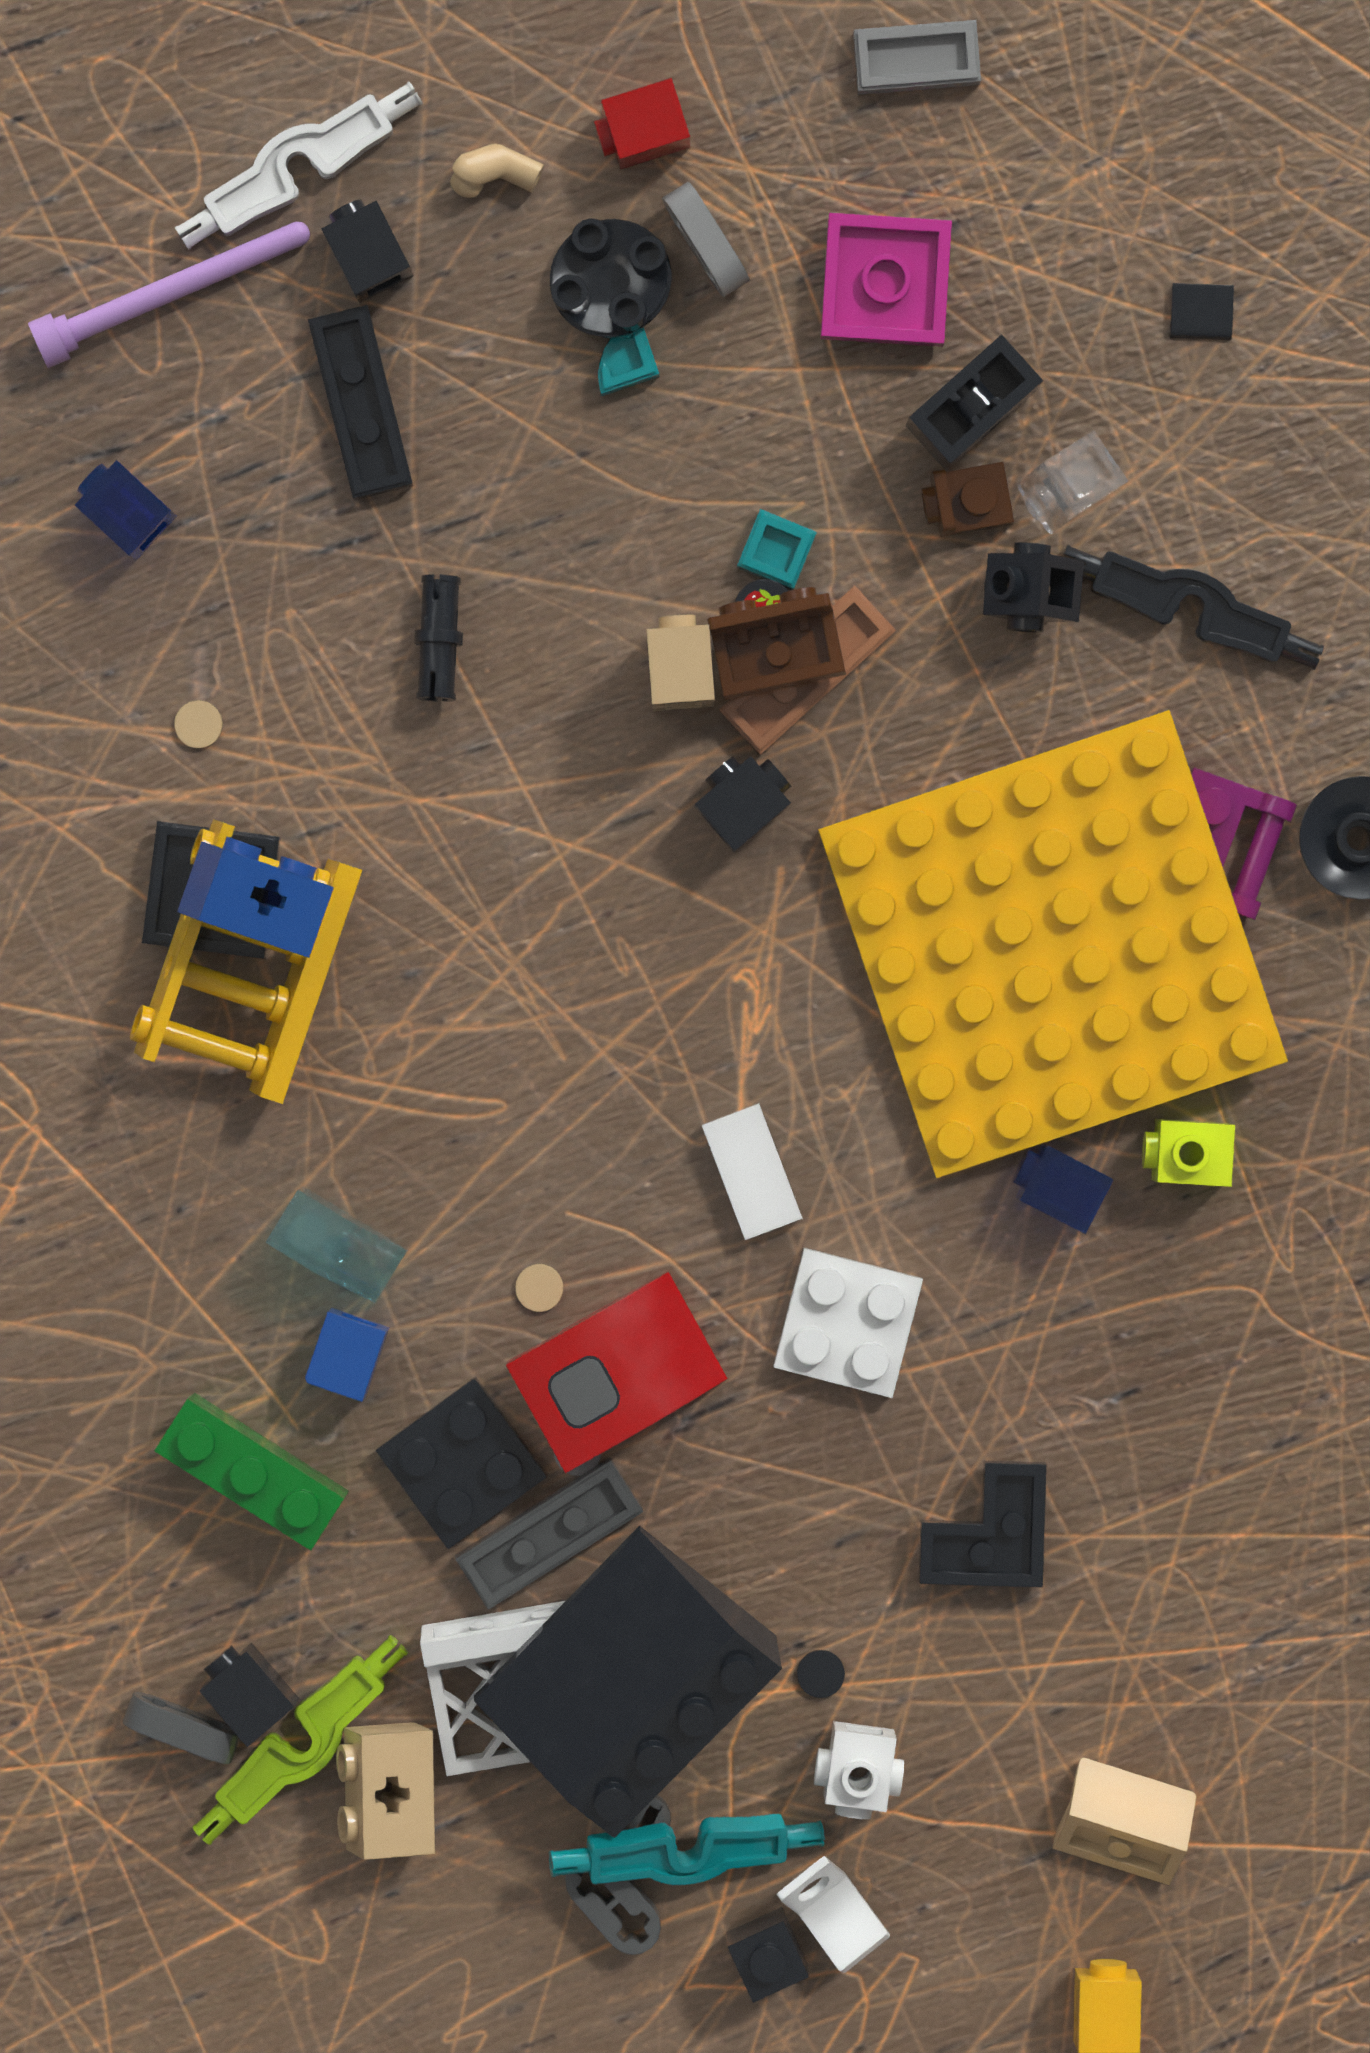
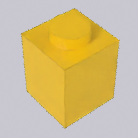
[1073,1959,1142,2053]

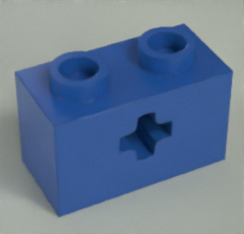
[177,836,334,958]

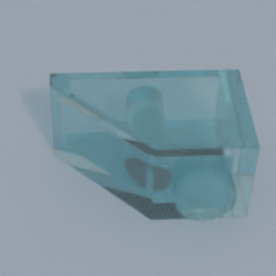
[265,1187,408,1303]

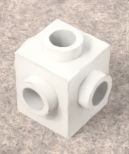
[814,1721,904,1819]

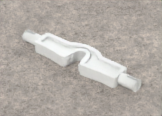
[175,82,423,250]

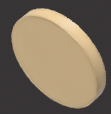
[174,700,223,748]
[516,1264,563,1312]

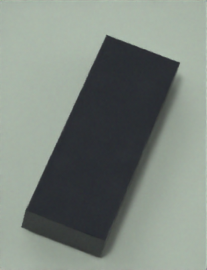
[308,305,414,501]

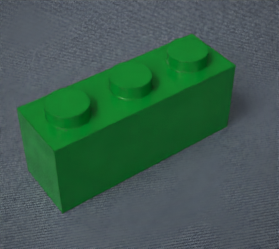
[154,1393,349,1551]

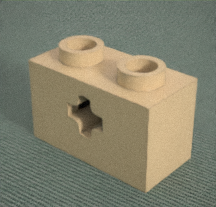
[647,615,715,711]
[336,1722,435,1860]

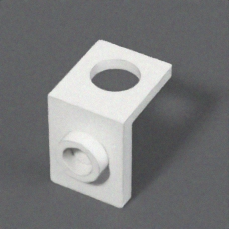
[776,1856,890,1973]

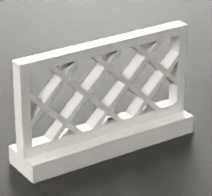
[420,1600,566,1776]

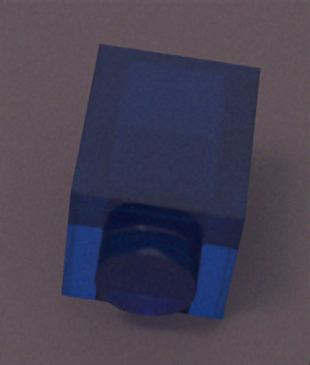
[75,460,177,561]
[1012,1143,1114,1234]

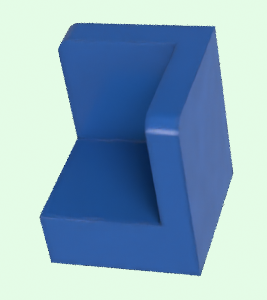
[305,1308,390,1402]

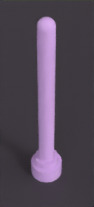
[28,222,310,368]

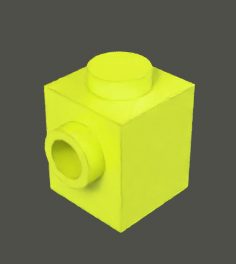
[1142,1119,1235,1187]

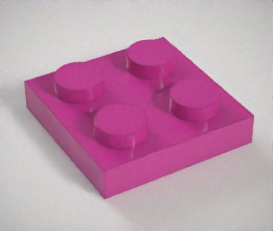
[821,213,952,347]

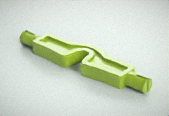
[192,1635,408,1845]

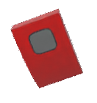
[506,1271,728,1473]

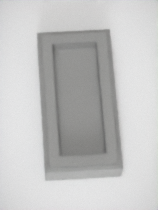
[853,20,981,95]

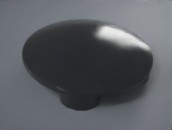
[550,218,672,338]

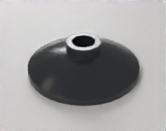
[1299,776,1370,899]

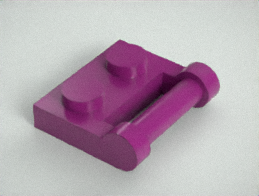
[1191,767,1297,920]

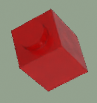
[593,78,690,170]

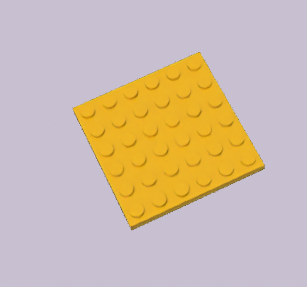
[818,710,1288,1178]

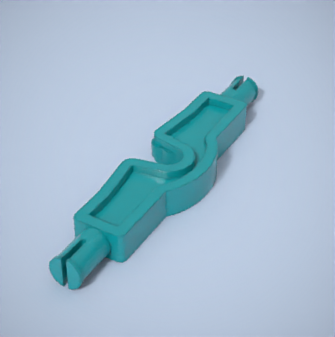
[549,1814,825,1885]

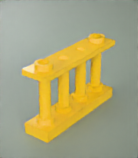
[130,819,362,1104]

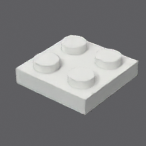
[773,1248,923,1398]

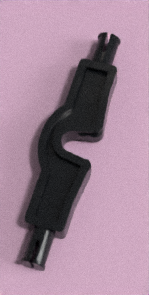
[1062,544,1324,670]

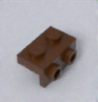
[707,587,846,700]

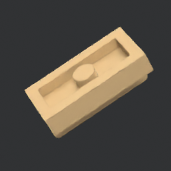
[1053,1758,1196,1885]

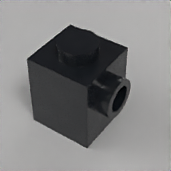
[694,756,792,853]

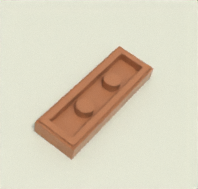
[719,585,896,755]

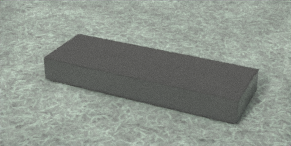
[455,1457,644,1610]

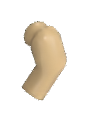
[450,144,544,198]

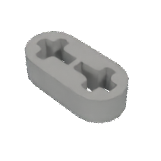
[662,182,750,297]

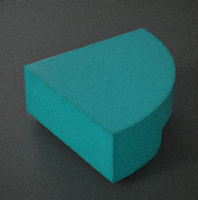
[598,328,660,396]

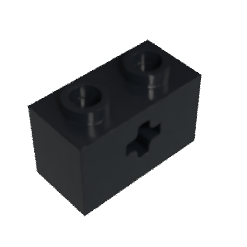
[906,334,1043,471]

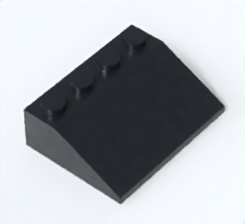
[474,1525,782,1838]

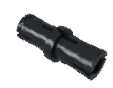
[414,574,463,702]

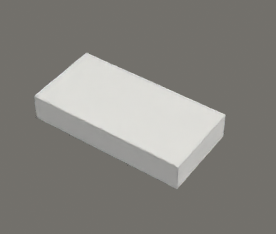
[702,1103,803,1240]

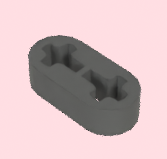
[122,1692,240,1764]
[565,1873,661,1955]

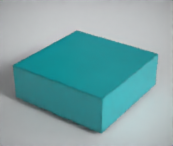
[737,509,817,590]

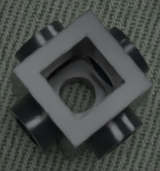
[983,542,1084,633]

